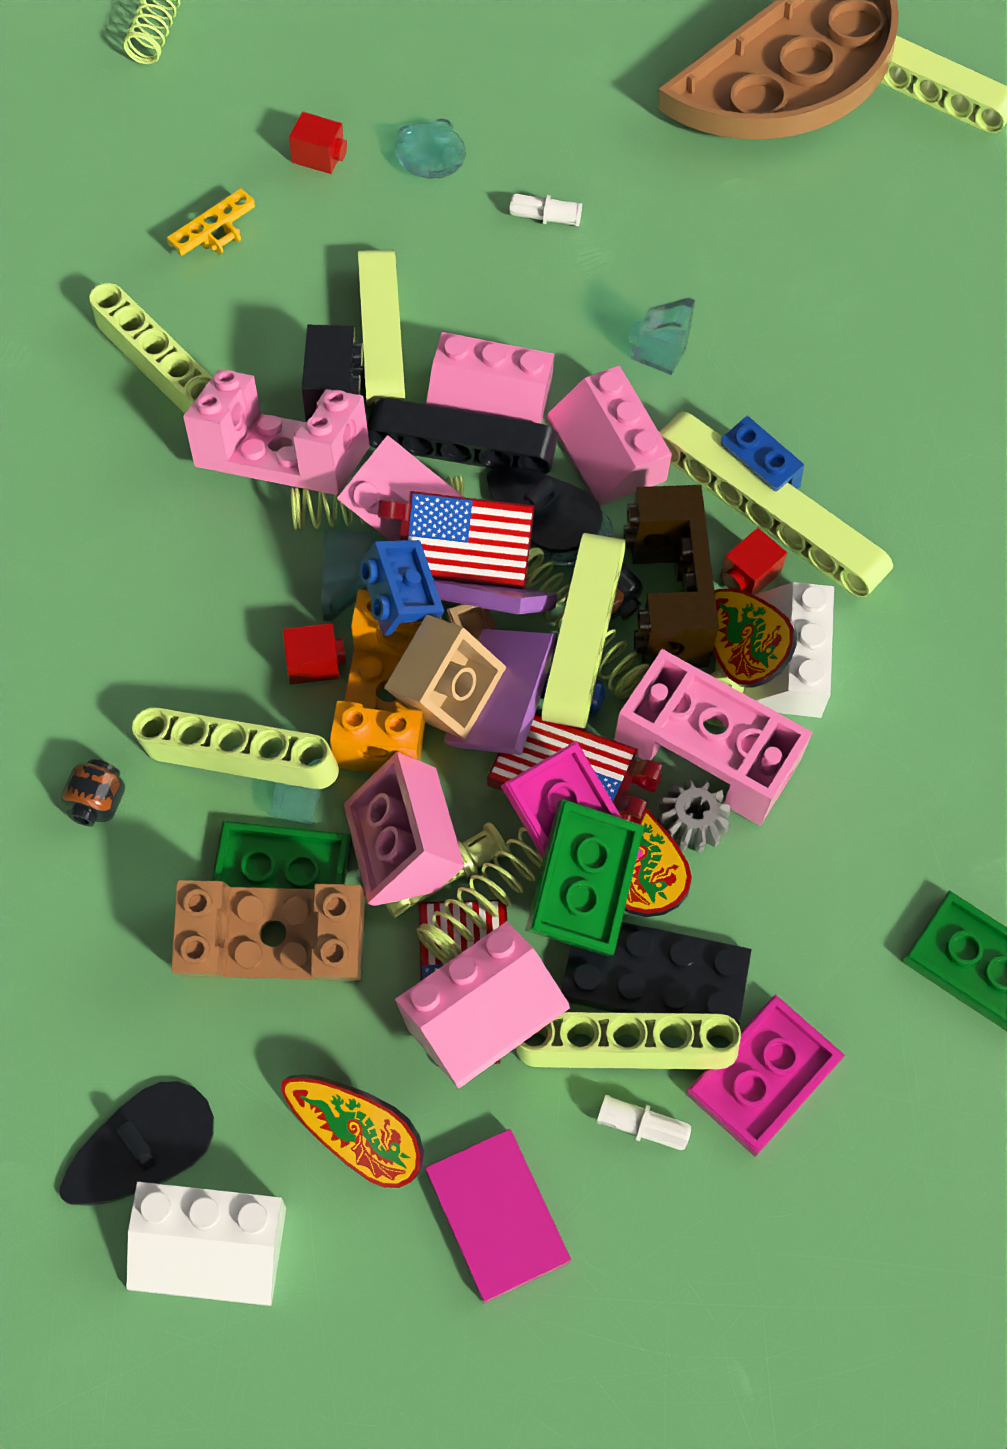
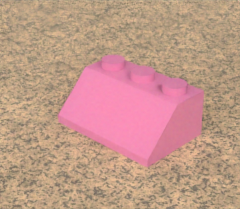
[426,332,554,424]
[547,365,672,506]
[337,435,463,541]
[344,752,464,906]
[395,921,570,1089]

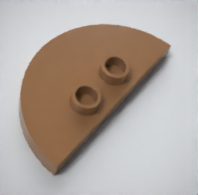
[658,0,899,140]

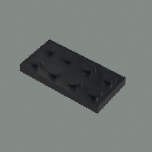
[561,922,752,1026]

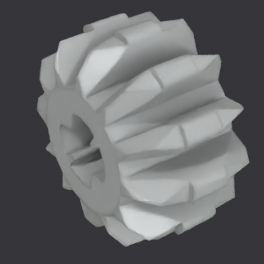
[658,778,731,854]

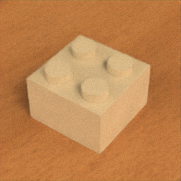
[384,615,506,739]

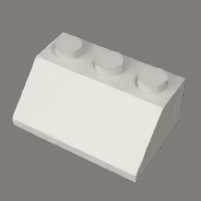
[742,582,834,718]
[127,1182,286,1306]

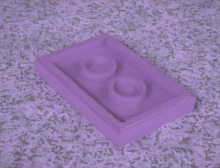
[433,578,558,614]
[444,629,558,755]

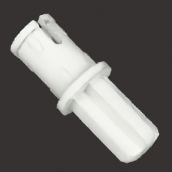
[509,194,583,227]
[597,1095,691,1150]

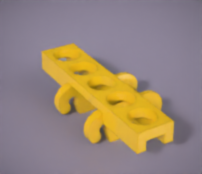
[167,188,255,256]

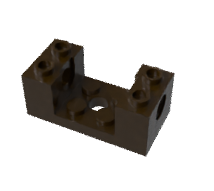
[623,485,719,668]

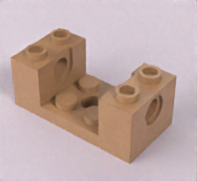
[171,880,365,981]

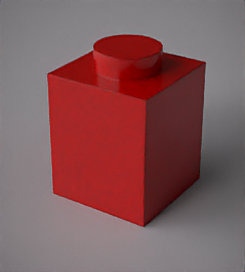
[289,112,347,174]
[720,527,788,595]
[283,623,346,685]

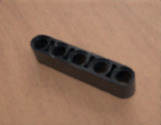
[367,398,558,474]

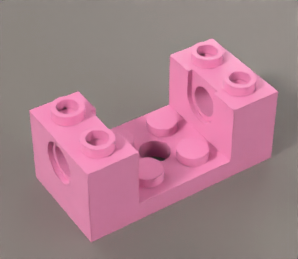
[183,369,370,495]
[614,649,813,826]

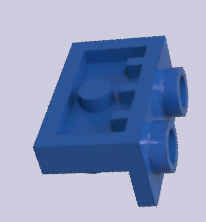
[721,415,804,491]
[360,540,444,635]

